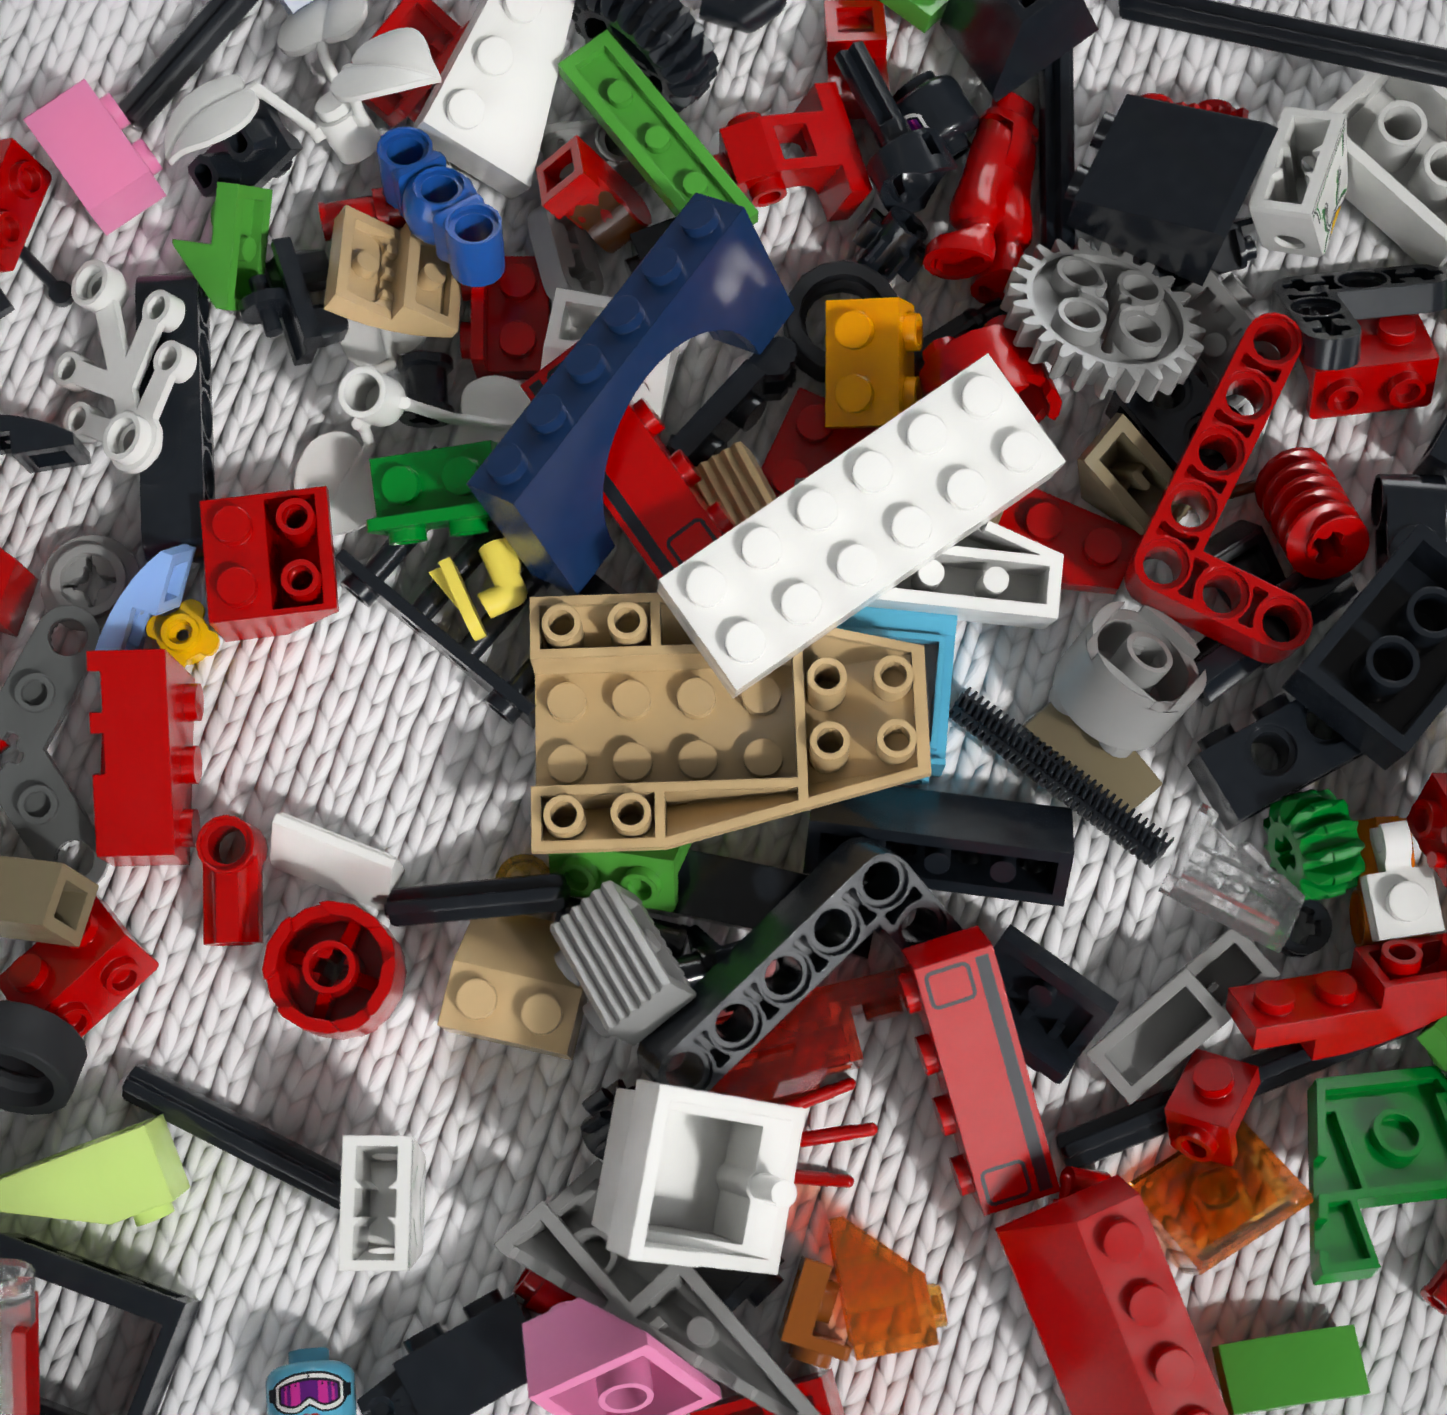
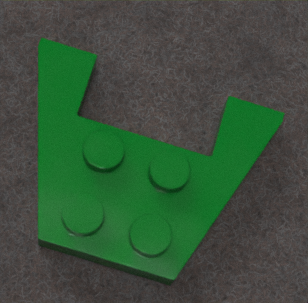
[1307,1065,1447,1286]

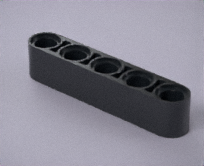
[135,272,215,563]

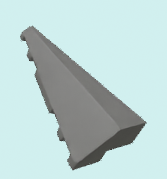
[494,1159,821,1415]

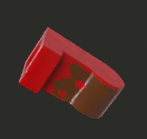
[536,135,652,254]

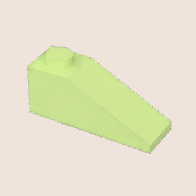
[0,1114,191,1226]

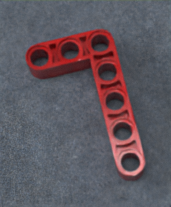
[1124,312,1313,664]

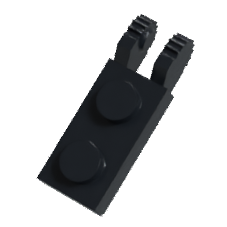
[669,335,799,467]

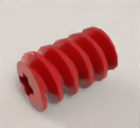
[1254,447,1370,580]

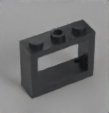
[0,1233,201,1415]

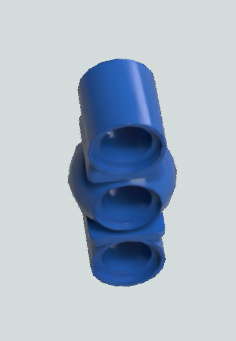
[377,127,505,287]

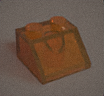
[825,1216,948,1361]

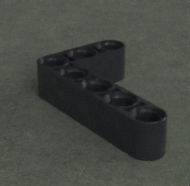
[637,836,963,1091]

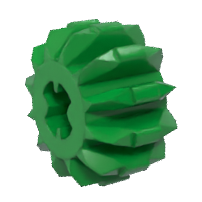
[1263,788,1365,901]

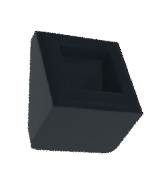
[1203,520,1286,609]

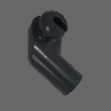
[699,0,786,33]

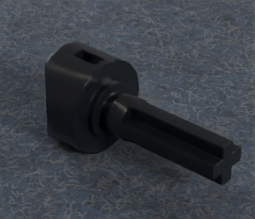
[834,41,958,213]

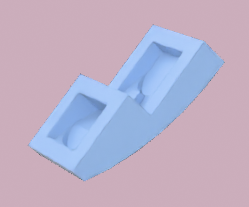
[95,544,196,650]

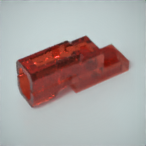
[708,966,907,1103]

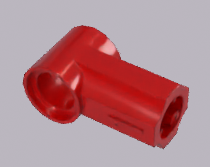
[196,815,268,946]

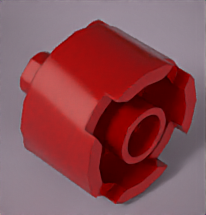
[919,315,1062,423]
[262,900,407,1040]

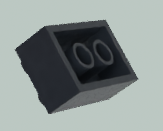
[1281,522,1447,770]

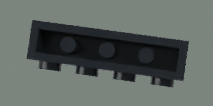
[803,786,1074,907]

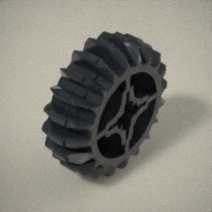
[571,0,719,113]

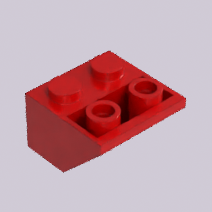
[200,486,339,642]

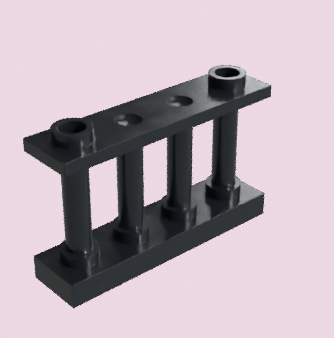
[335,445,620,729]

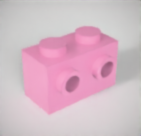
[23,79,167,236]

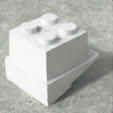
[591,1079,806,1275]

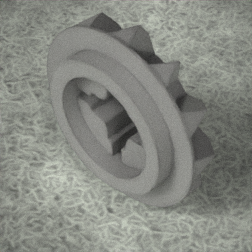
[40,535,140,632]

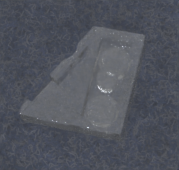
[1158,802,1306,953]

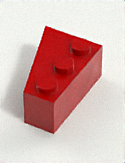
[86,649,204,866]

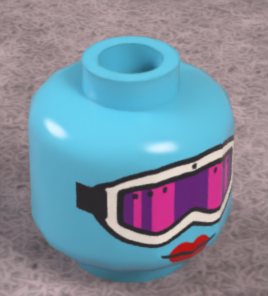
[265,1348,357,1415]

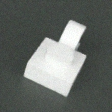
[1359,820,1445,942]

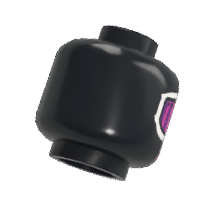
[893,70,980,161]

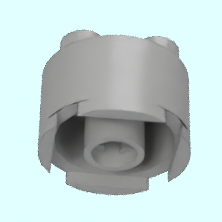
[1049,602,1207,758]

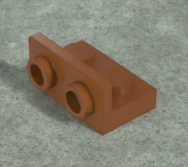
[778,1256,852,1370]

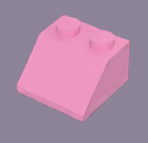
[522,1297,722,1415]

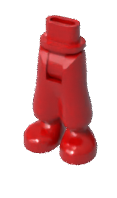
[923,92,1039,305]

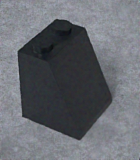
[1064,94,1279,286]

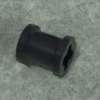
[398,350,455,428]

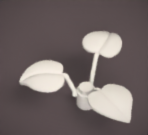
[164,0,441,167]
[294,319,531,536]

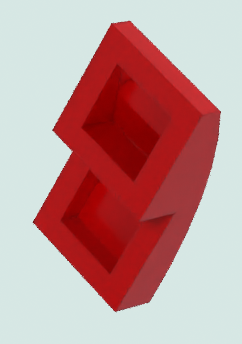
[824,0,890,119]

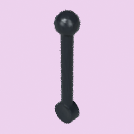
[19,245,74,308]

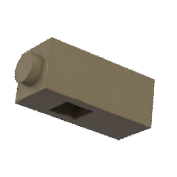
[0,856,99,947]

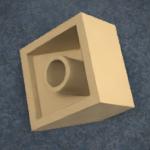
[437,915,588,1061]

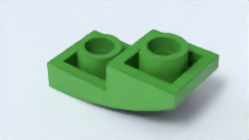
[1211,1324,1370,1415]

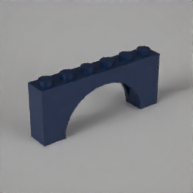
[467,193,795,595]

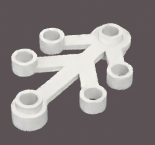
[53,259,197,474]

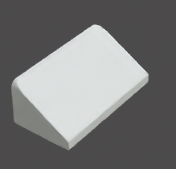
[270,812,405,910]

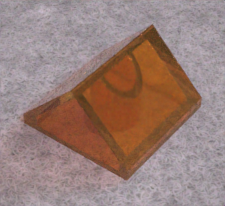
[1128,1120,1314,1275]

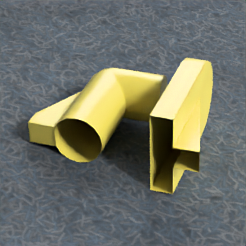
[428,538,527,642]

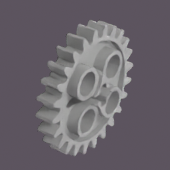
[1000,238,1206,403]

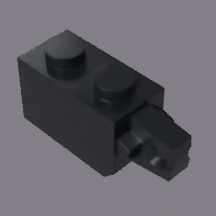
[357,1288,533,1415]

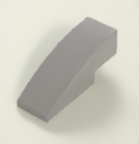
[1086,924,1281,1105]

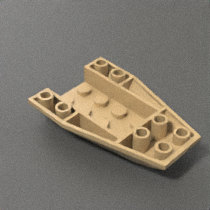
[530,593,931,854]

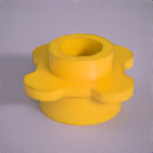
[146,599,220,668]

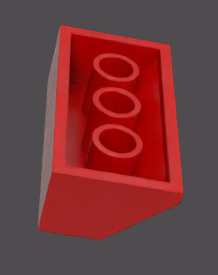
[994,1174,1229,1415]

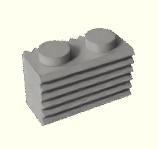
[550,880,697,1046]

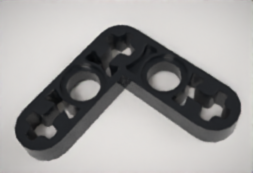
[1272,264,1447,370]

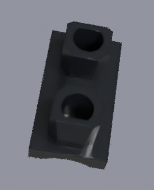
[188,99,303,197]
[238,237,349,366]

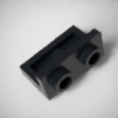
[993,924,1119,1084]

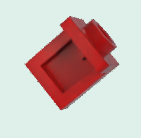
[1164,1048,1260,1167]

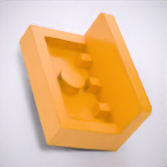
[825,297,924,429]

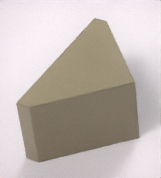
[1077,413,1191,537]

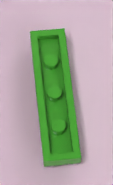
[558,29,759,225]

